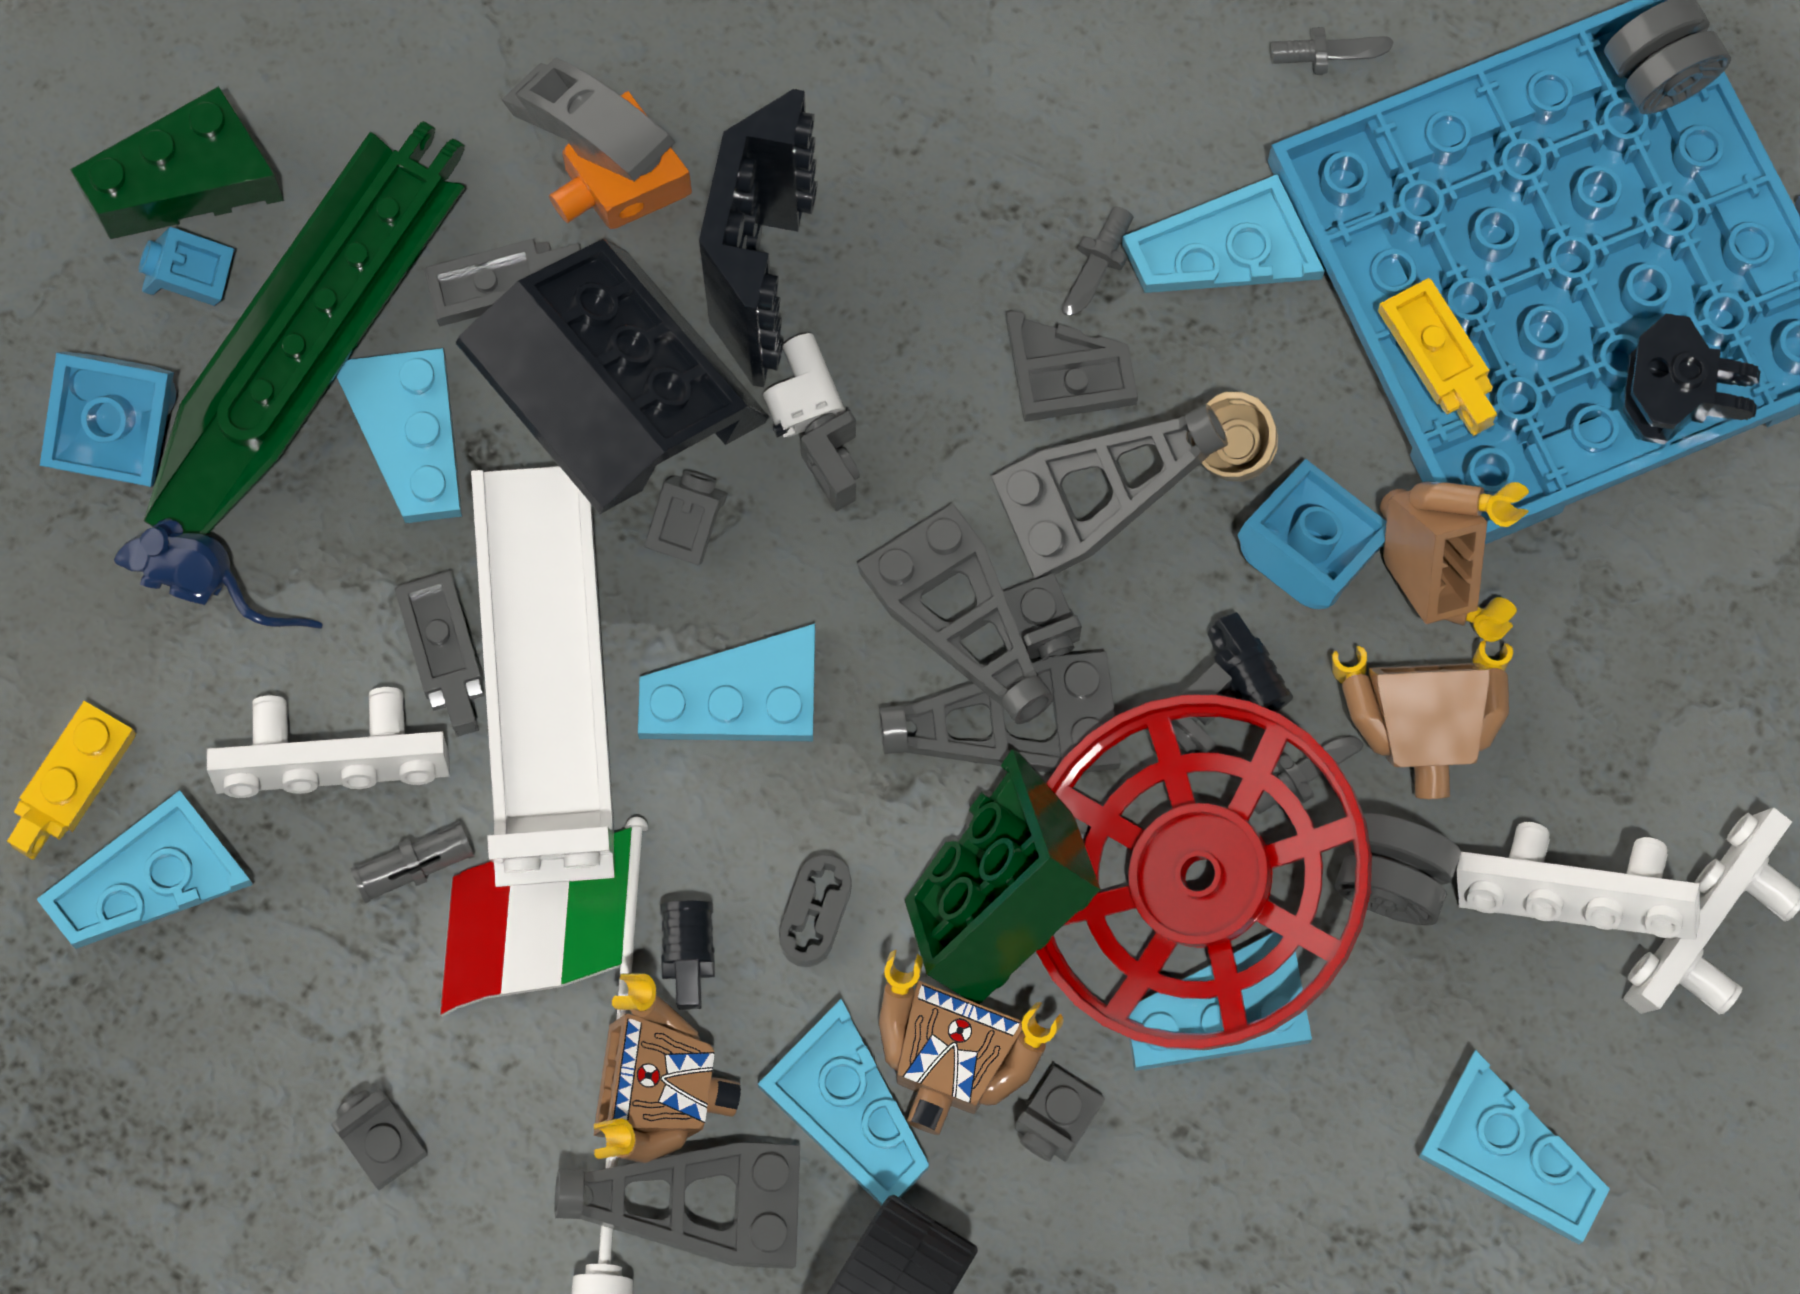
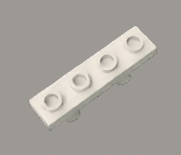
[207,687,450,798]
[1623,807,1800,1015]
[1456,822,1700,940]

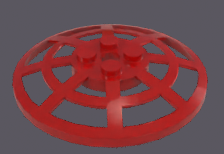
[1036,695,1372,1050]

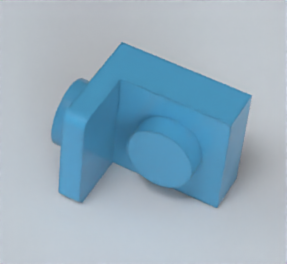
[139,227,234,306]

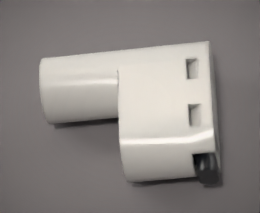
[763,333,846,438]

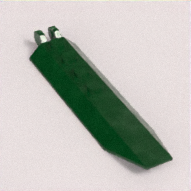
[144,121,465,536]

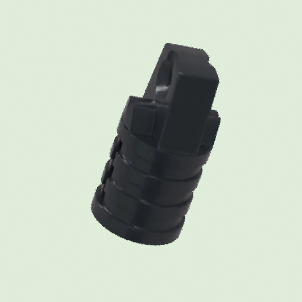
[1208,612,1293,712]
[660,900,715,1010]

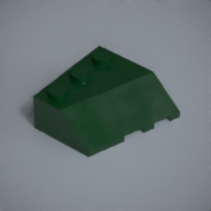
[904,749,1101,1004]

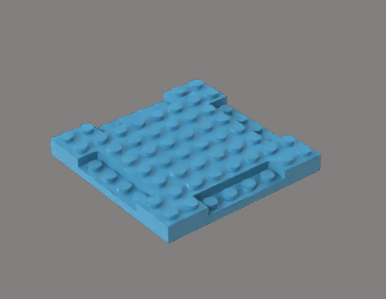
[1268,0,1800,545]

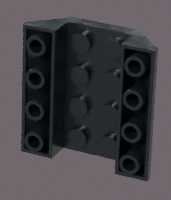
[699,89,818,388]
[456,239,769,514]

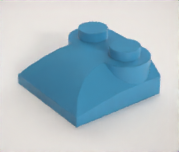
[40,352,176,487]
[1237,459,1387,609]

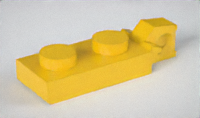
[1378,278,1497,436]
[7,701,136,860]

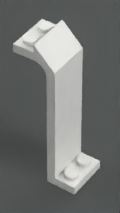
[471,466,614,887]

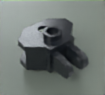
[1622,313,1761,445]

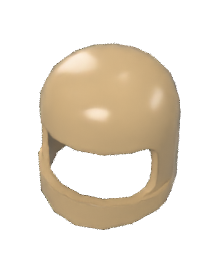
[1191,392,1278,482]

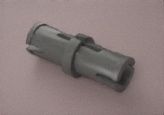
[350,822,475,903]

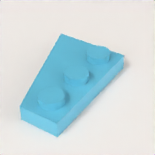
[1122,175,1324,293]
[336,348,462,523]
[638,624,816,741]
[37,790,253,949]
[1129,932,1312,1071]
[758,999,929,1206]
[1418,1050,1610,1245]

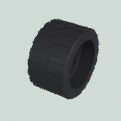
[827,1195,978,1294]

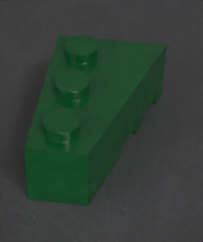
[70,86,284,239]

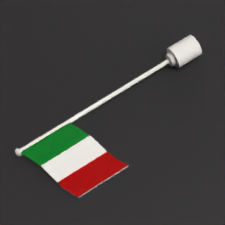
[440,817,648,1294]

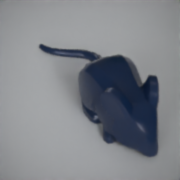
[114,518,323,629]

